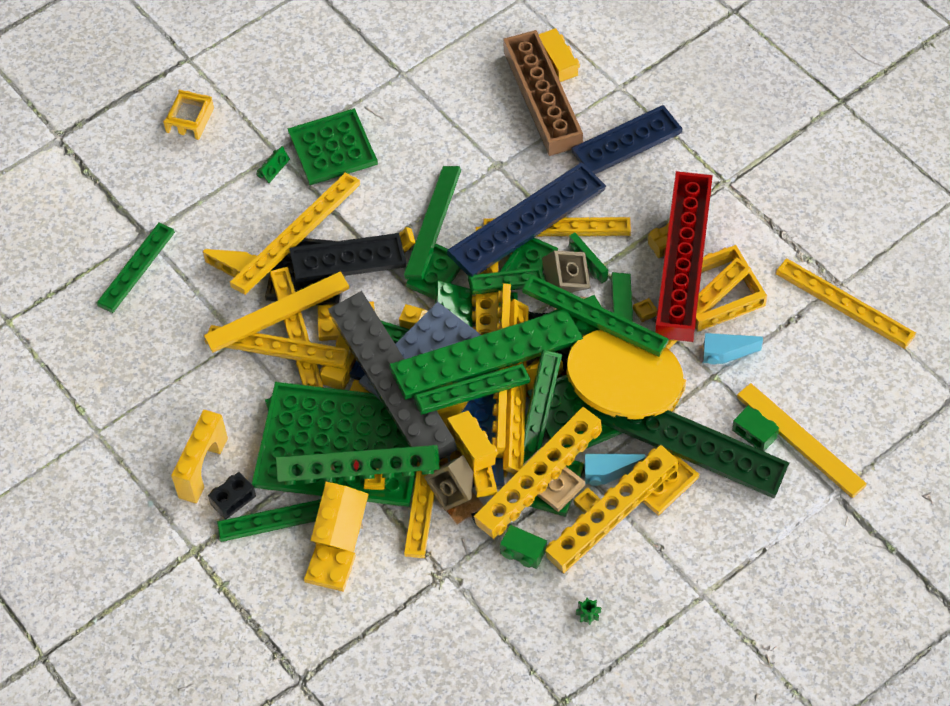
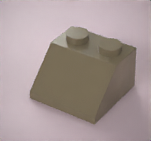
[542,250,591,293]
[424,455,473,511]

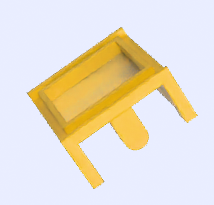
[163,90,214,140]

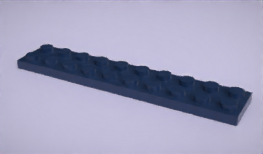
[447,162,606,277]

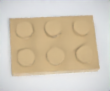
[524,448,585,512]

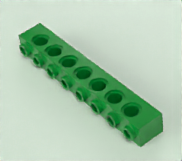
[276,445,440,485]

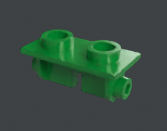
[256,146,290,183]

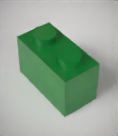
[732,405,779,451]
[500,525,547,569]

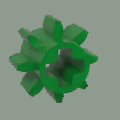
[576,597,602,625]

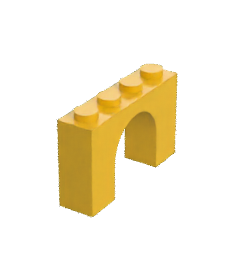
[171,409,228,504]

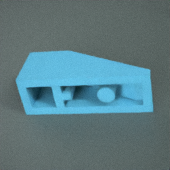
[703,333,763,365]
[585,454,645,486]

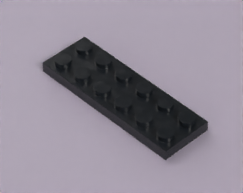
[289,233,407,283]

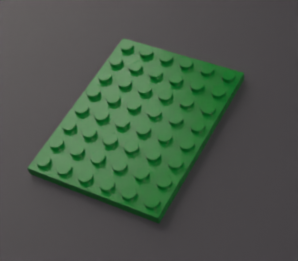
[252,382,418,507]

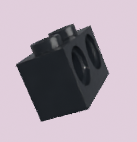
[208,472,256,520]

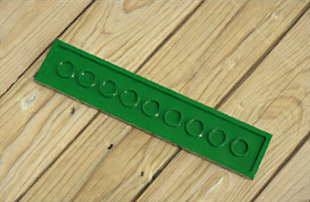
[389,310,583,400]

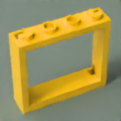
[695,245,767,332]

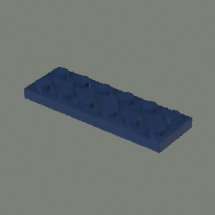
[572,105,683,174]

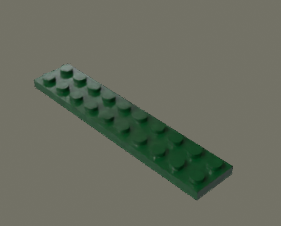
[592,409,790,499]

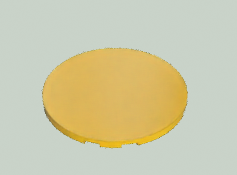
[566,330,683,419]

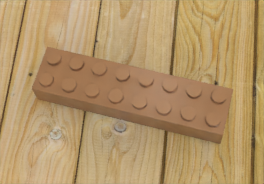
[503,30,583,156]

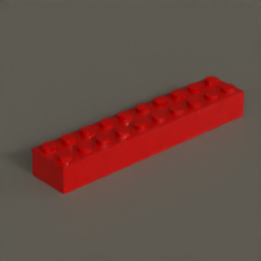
[655,171,713,342]

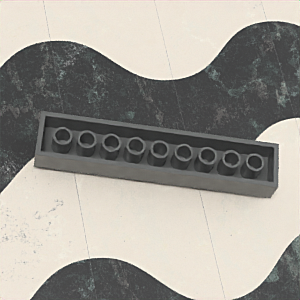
[328,291,458,464]

